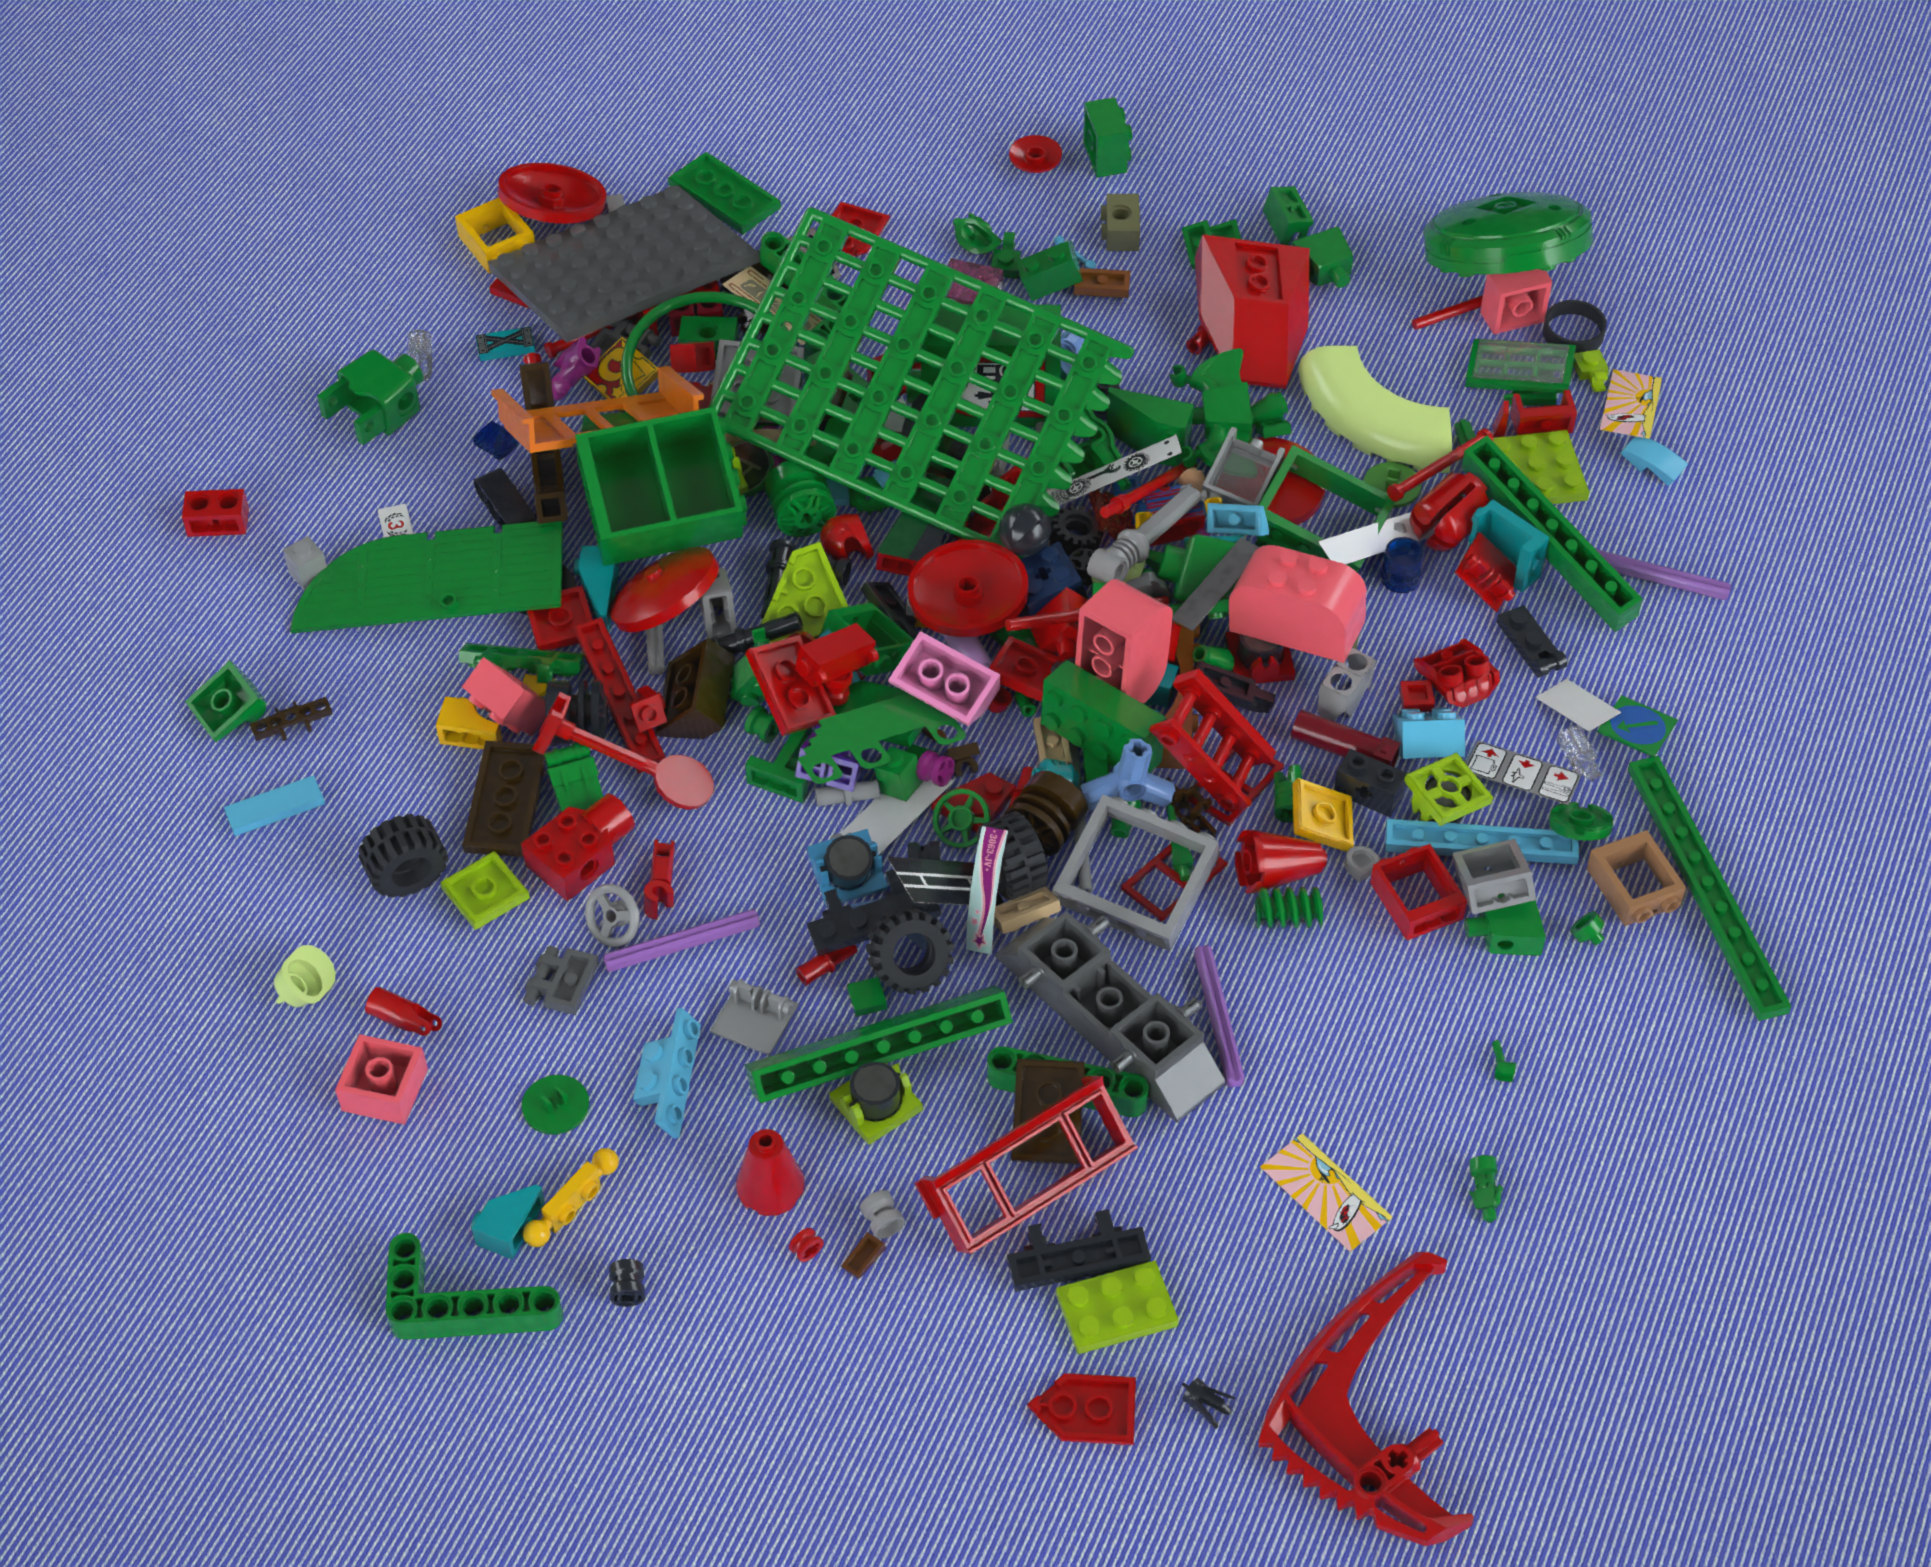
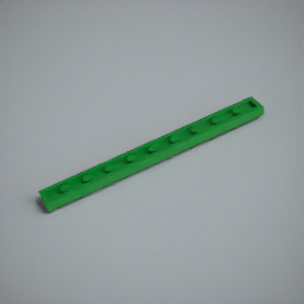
[1628,756,1791,1021]

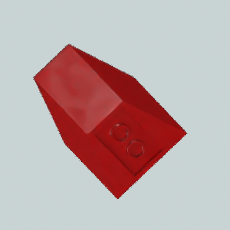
[1195,234,1310,389]

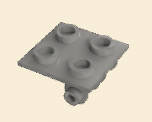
[710,979,799,1056]

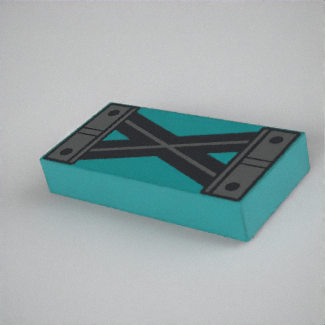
[475,326,536,361]

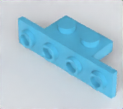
[633,1007,701,1139]

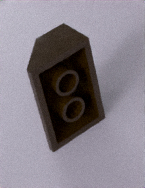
[655,638,735,739]

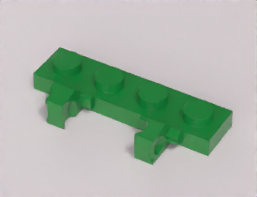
[459,643,585,683]

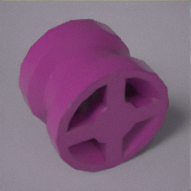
[916,750,955,787]

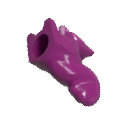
[551,337,601,401]

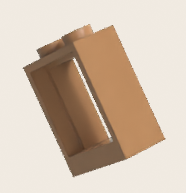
[1586,830,1686,926]

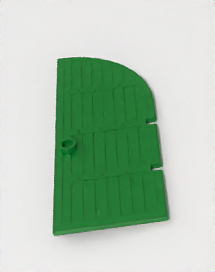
[290,521,563,633]

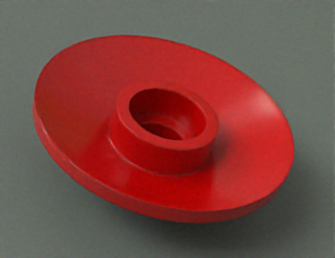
[1009,135,1062,173]

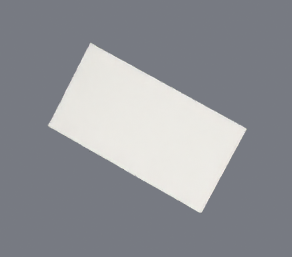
[1535,679,1621,732]

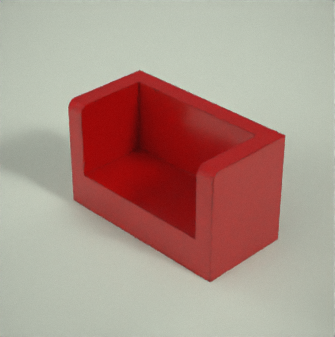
[1510,389,1577,435]

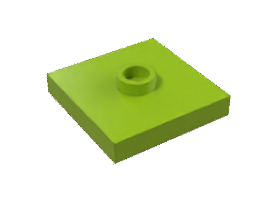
[440,851,530,930]

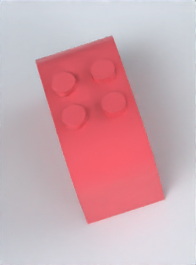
[1229,545,1367,663]
[1075,579,1173,704]

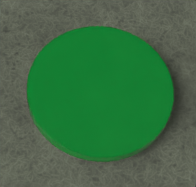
[522,1075,589,1135]

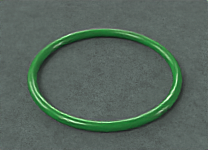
[621,292,803,429]

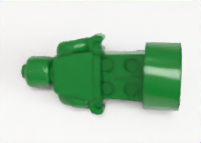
[1469,1155,1503,1223]

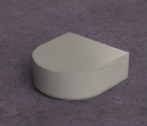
[1344,846,1382,883]

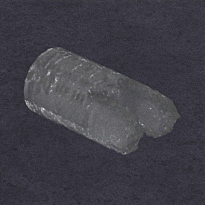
[407,329,433,381]

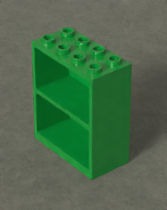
[575,407,747,566]

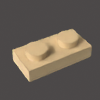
[1033,717,1072,764]
[994,886,1061,934]

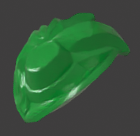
[953,213,1003,254]

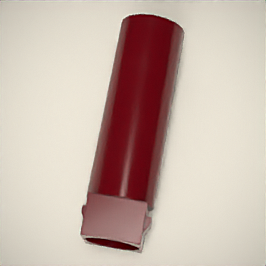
[1291,709,1401,767]

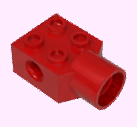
[521,793,635,902]

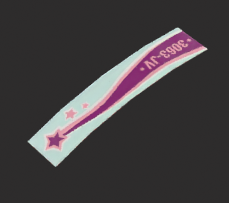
[966,826,1008,955]

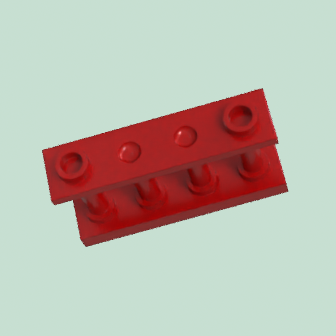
[1149,668,1276,812]

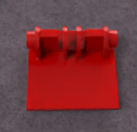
[1454,532,1517,612]

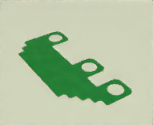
[798,693,966,784]

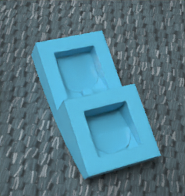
[1620,436,1688,486]

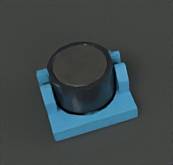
[806,829,888,908]

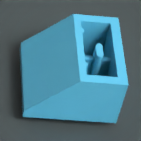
[1393,708,1465,759]

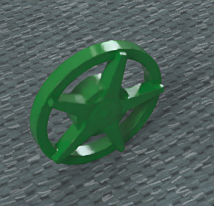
[933,789,991,848]

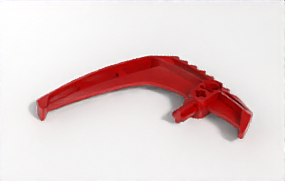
[1258,1252,1474,1546]

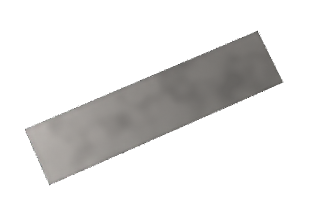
[1172,537,1260,631]

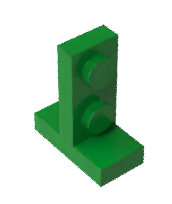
[745,728,812,803]

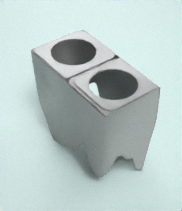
[1317,648,1377,721]

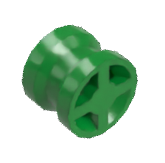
[744,705,780,743]

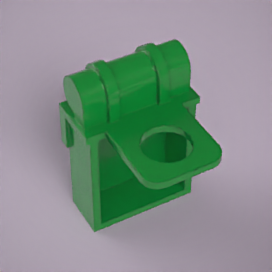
[544,742,603,813]

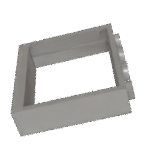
[1052,795,1220,952]

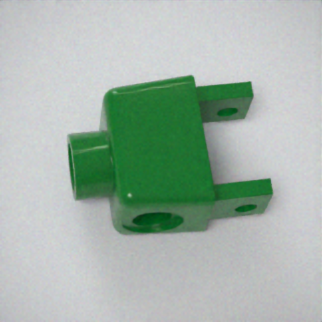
[317,350,424,445]
[1157,534,1240,617]

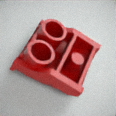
[1413,638,1500,708]

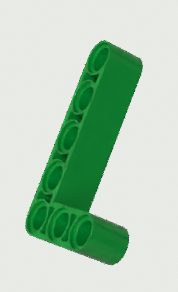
[759,231,847,360]
[386,1233,564,1340]

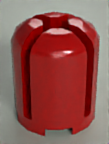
[1409,471,1489,552]

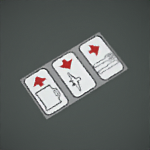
[1466,740,1582,805]

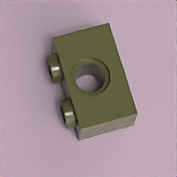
[1101,194,1140,251]

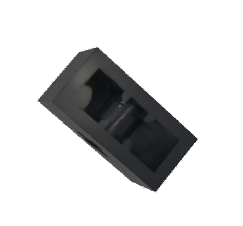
[1334,749,1407,817]

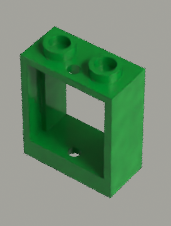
[819,602,914,676]

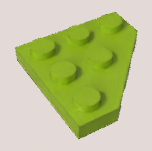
[761,542,848,643]

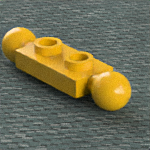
[523,1148,619,1248]

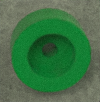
[1570,911,1604,946]

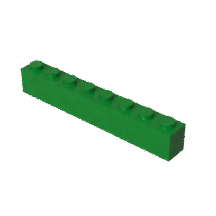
[1462,436,1643,632]
[744,985,1013,1103]

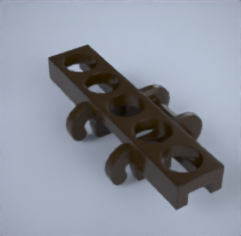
[249,697,333,741]
[1166,777,1217,838]

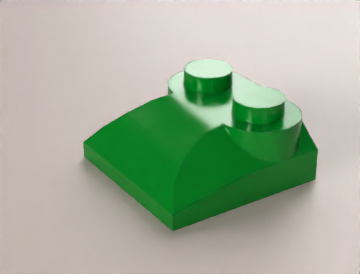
[185,660,266,742]

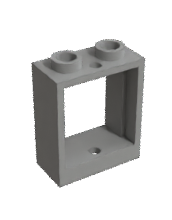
[1452,839,1536,915]

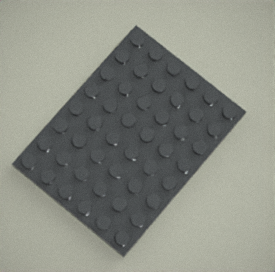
[488,185,760,343]

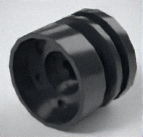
[545,680,609,746]

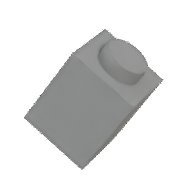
[283,536,327,590]

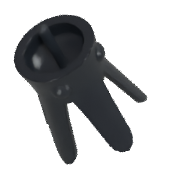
[1182,1378,1236,1429]

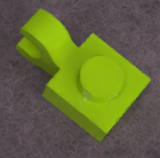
[1573,349,1609,393]

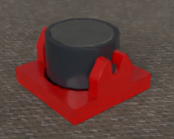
[1225,632,1295,684]

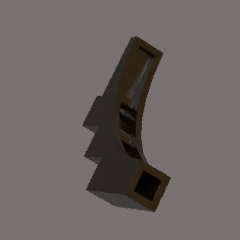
[520,361,568,524]

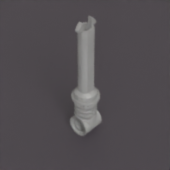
[1087,484,1207,583]

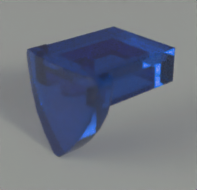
[473,420,519,461]

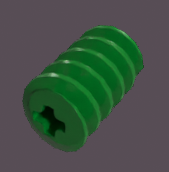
[1255,887,1323,929]

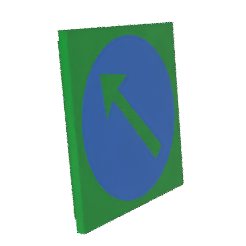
[1597,695,1678,757]

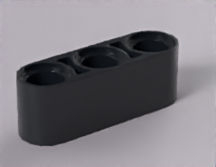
[473,468,536,529]

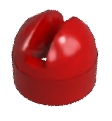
[987,686,1012,713]

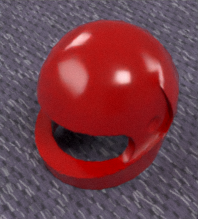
[820,514,875,560]

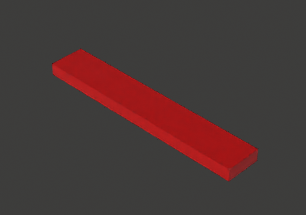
[573,617,666,774]

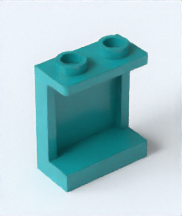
[1468,500,1549,592]

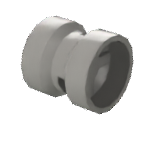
[859,1190,905,1239]

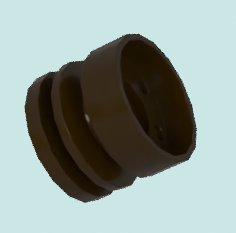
[1004,771,1088,856]

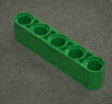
[987,1046,1148,1117]

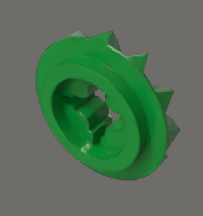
[848,477,891,515]

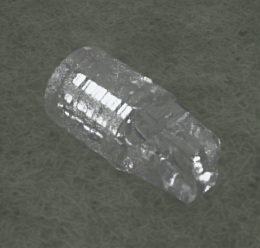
[1557,726,1602,782]

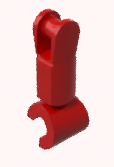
[644,839,675,920]

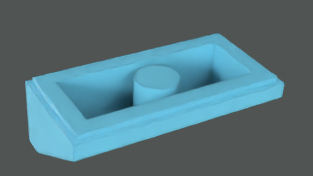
[1207,503,1269,536]

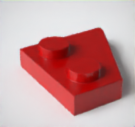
[931,772,1016,832]

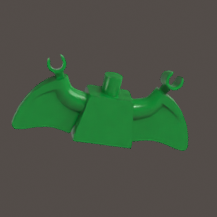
[1169,348,1257,479]

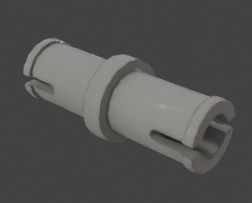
[815,779,880,807]

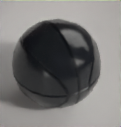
[999,503,1052,556]

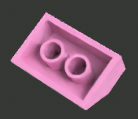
[888,631,1000,726]

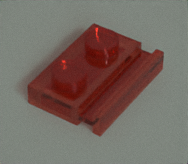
[1088,489,1136,540]

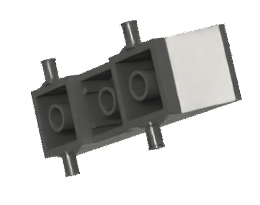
[995,911,1225,1123]

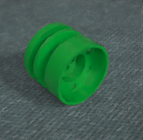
[764,461,837,537]

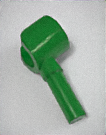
[1492,1040,1516,1082]

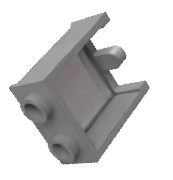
[1202,427,1285,505]

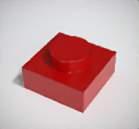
[1399,680,1435,712]

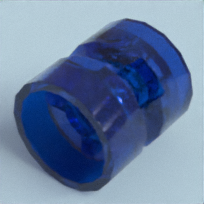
[1381,537,1424,593]

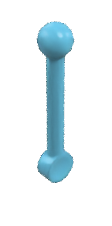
[1054,235,1096,269]

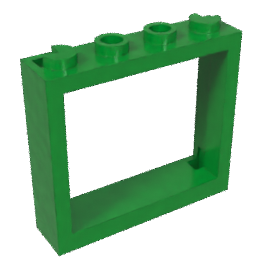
[1256,445,1395,573]

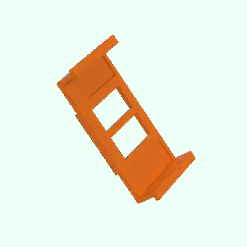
[491,366,704,453]

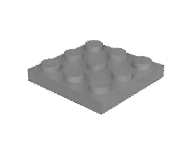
[710,339,804,424]

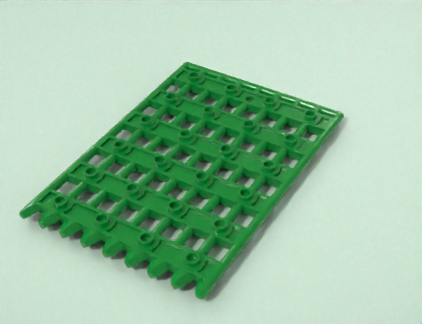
[709,207,1134,559]

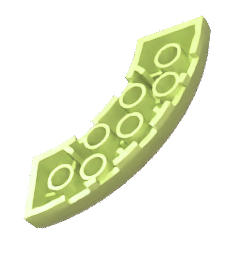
[1298,346,1452,473]

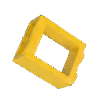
[455,197,535,274]

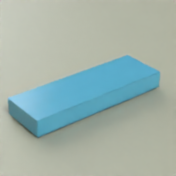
[224,775,325,836]

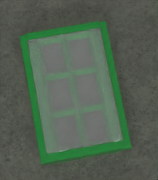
[1465,338,1576,394]

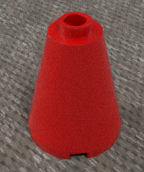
[1234,829,1327,894]
[736,1129,804,1216]

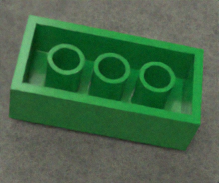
[1041,660,1167,773]

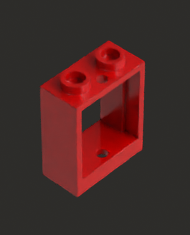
[1370,844,1467,941]

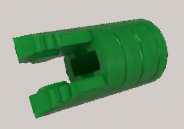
[1274,764,1302,823]

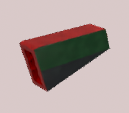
[875,474,953,576]

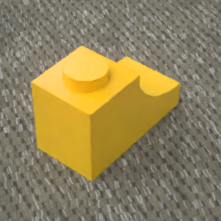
[436,696,503,749]

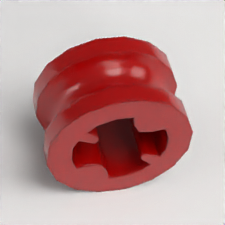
[789,1227,824,1262]

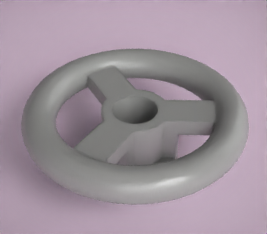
[585,884,640,947]

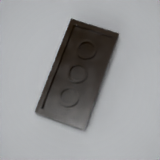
[462,741,548,857]

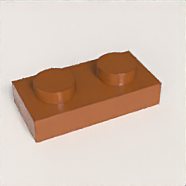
[1074,268,1131,298]

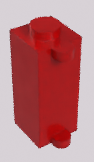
[794,623,879,688]

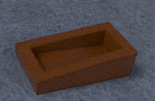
[841,1232,886,1279]

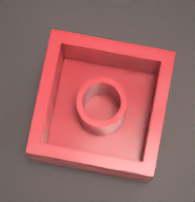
[1480,269,1552,334]
[462,657,546,736]
[335,1034,428,1125]

